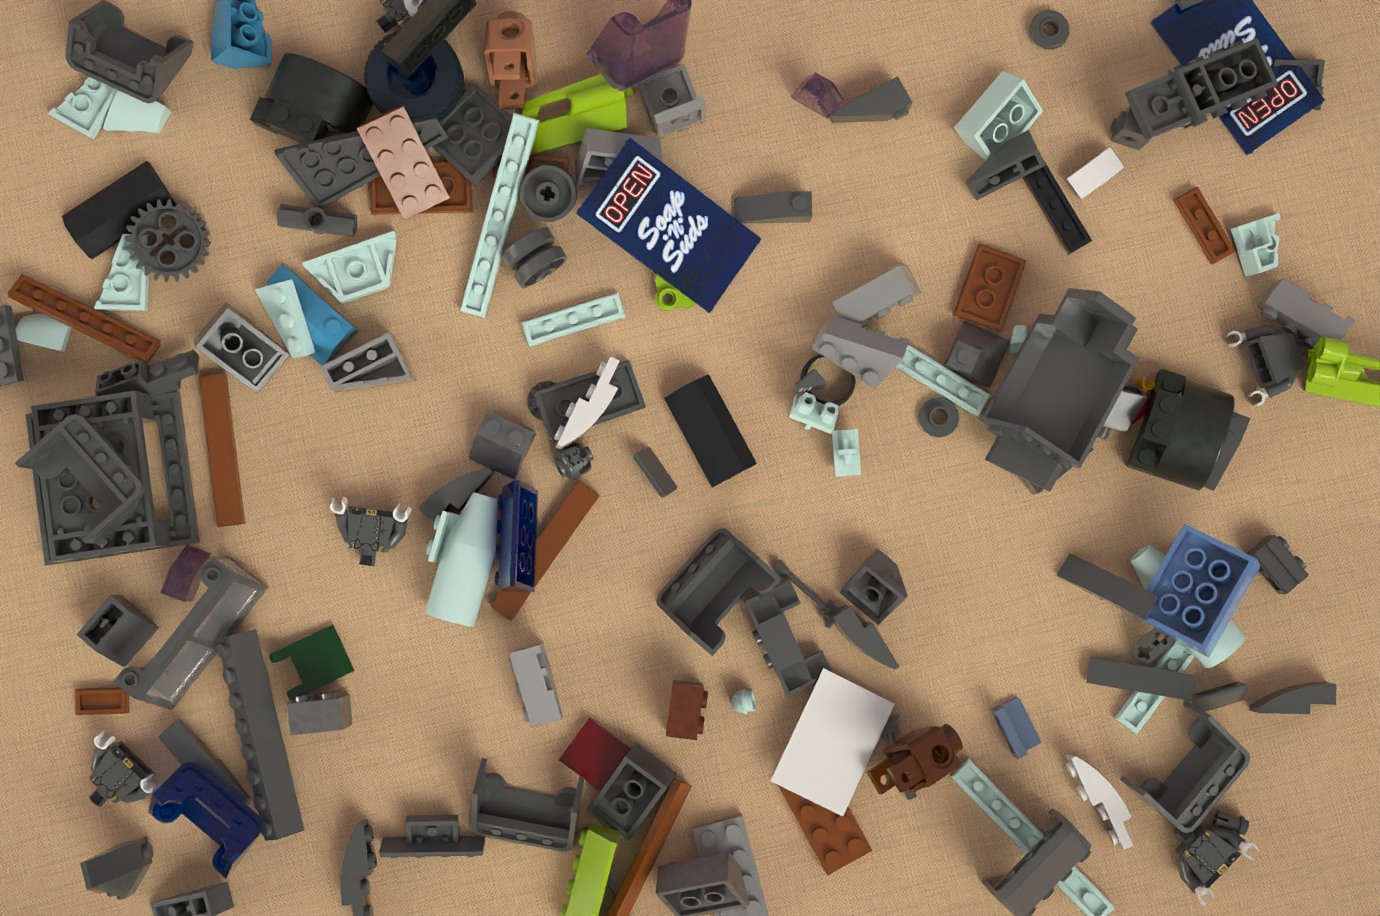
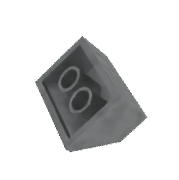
[656,852,749,916]

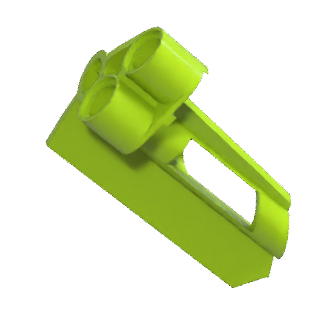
[522,48,636,155]
[1304,336,1380,407]

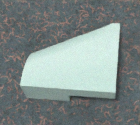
[103,90,172,133]
[1231,213,1280,277]
[15,313,73,352]

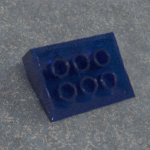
[495,480,538,592]

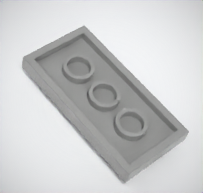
[692,814,769,916]

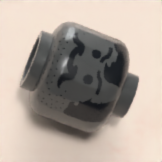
[554,442,594,480]

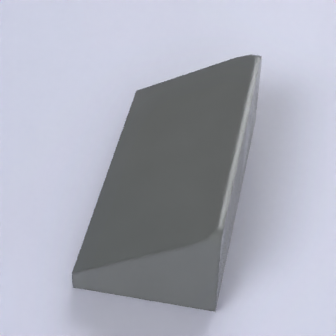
[633,448,677,498]
[1191,682,1248,712]

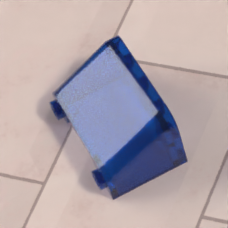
[148,762,264,879]

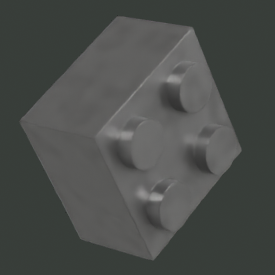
[287,690,352,735]

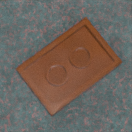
[953,244,1027,332]

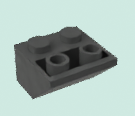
[77,595,159,667]

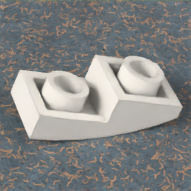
[1067,146,1124,199]

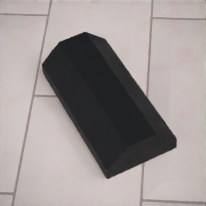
[62,161,177,259]
[664,374,757,488]

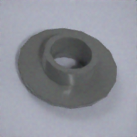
[1030,10,1070,49]
[919,397,959,438]

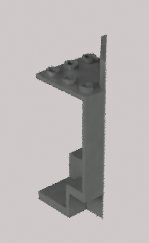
[981,288,1139,492]

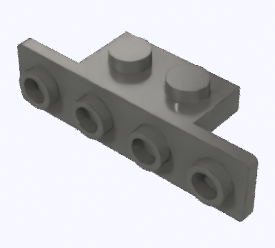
[379,815,486,858]

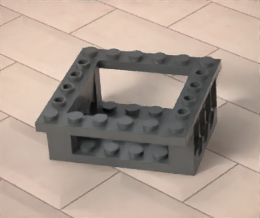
[25,391,200,566]

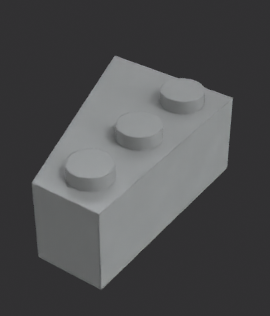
[1257,279,1355,349]
[812,315,909,389]
[320,332,417,393]

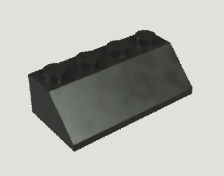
[381,0,477,79]

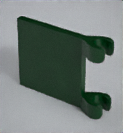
[269,625,355,700]

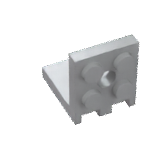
[637,64,706,139]

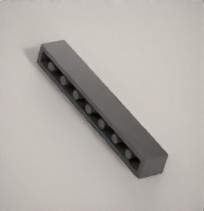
[217,629,304,841]

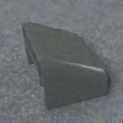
[66,0,193,103]

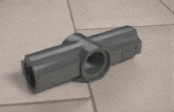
[277,204,358,237]

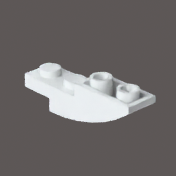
[554,356,619,449]
[1065,754,1133,850]

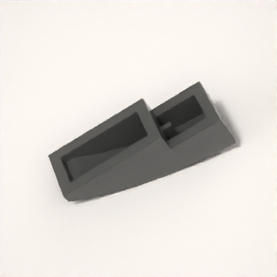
[418,468,495,522]
[829,605,899,669]
[1250,682,1336,714]

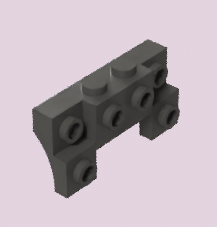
[744,580,832,697]

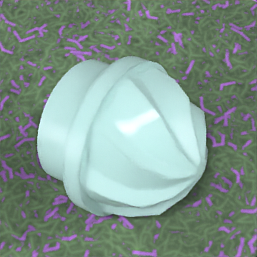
[731,689,756,715]

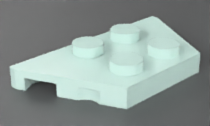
[302,231,397,304]

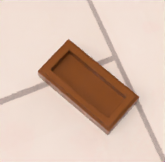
[75,687,130,715]

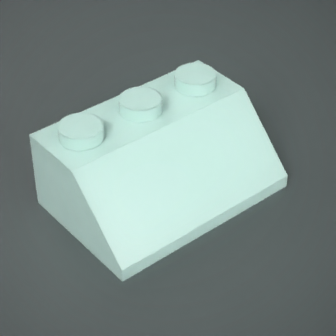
[954,71,1043,161]

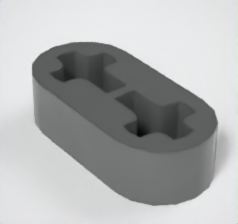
[1132,628,1175,664]

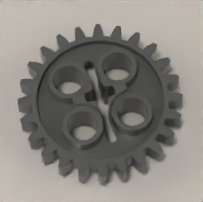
[125,199,211,283]

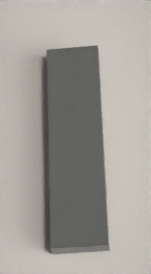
[1086,657,1195,701]

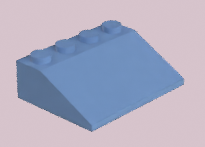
[1133,524,1261,658]

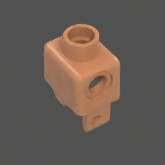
[484,11,536,109]

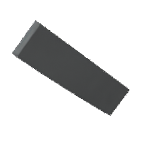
[1057,553,1159,621]
[158,719,251,815]

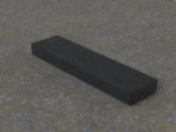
[1022,159,1092,255]

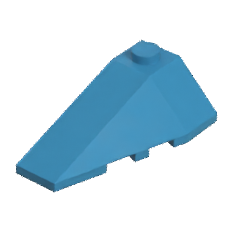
[211,0,272,69]
[266,264,358,366]

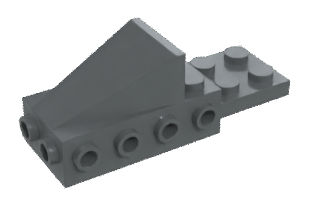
[1125,38,1278,141]

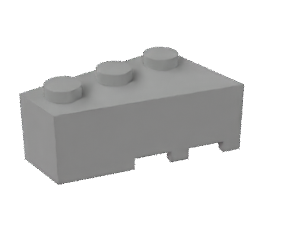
[575,128,662,185]
[832,265,922,328]
[509,643,563,727]

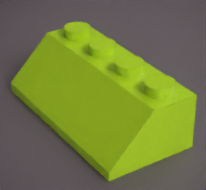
[560,823,619,916]

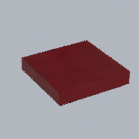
[559,718,630,790]

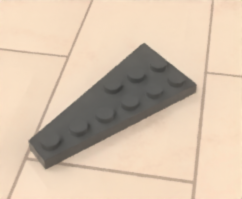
[274,114,449,209]

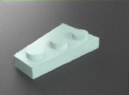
[48,77,117,140]
[94,234,151,312]
[254,279,316,359]

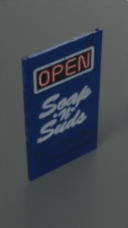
[1150,0,1325,156]
[576,138,761,313]

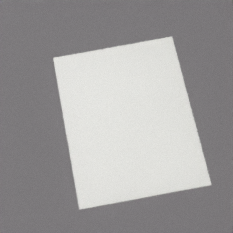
[771,668,895,816]

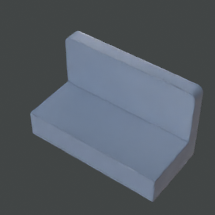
[991,697,1041,759]

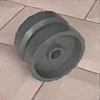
[520,165,578,222]
[501,227,568,288]

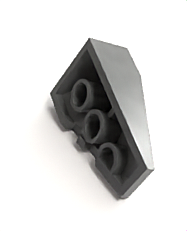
[80,837,153,900]

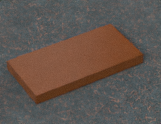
[371,161,473,215]

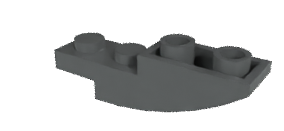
[95,349,199,396]
[341,820,377,916]

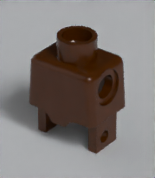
[867,724,963,795]

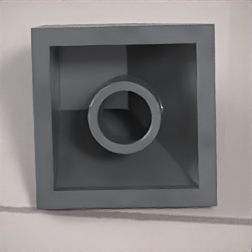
[944,321,1010,387]
[839,548,908,625]

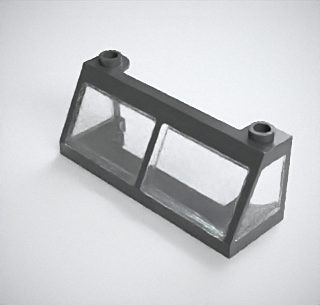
[113,556,268,710]

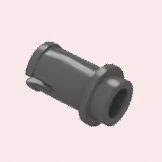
[1213,810,1249,836]

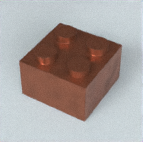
[666,680,708,740]

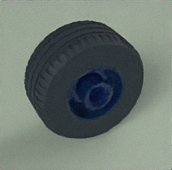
[364,29,465,121]

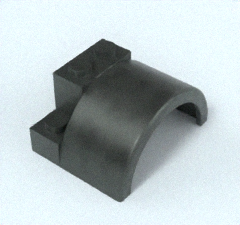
[250,53,373,143]
[1126,369,1235,490]

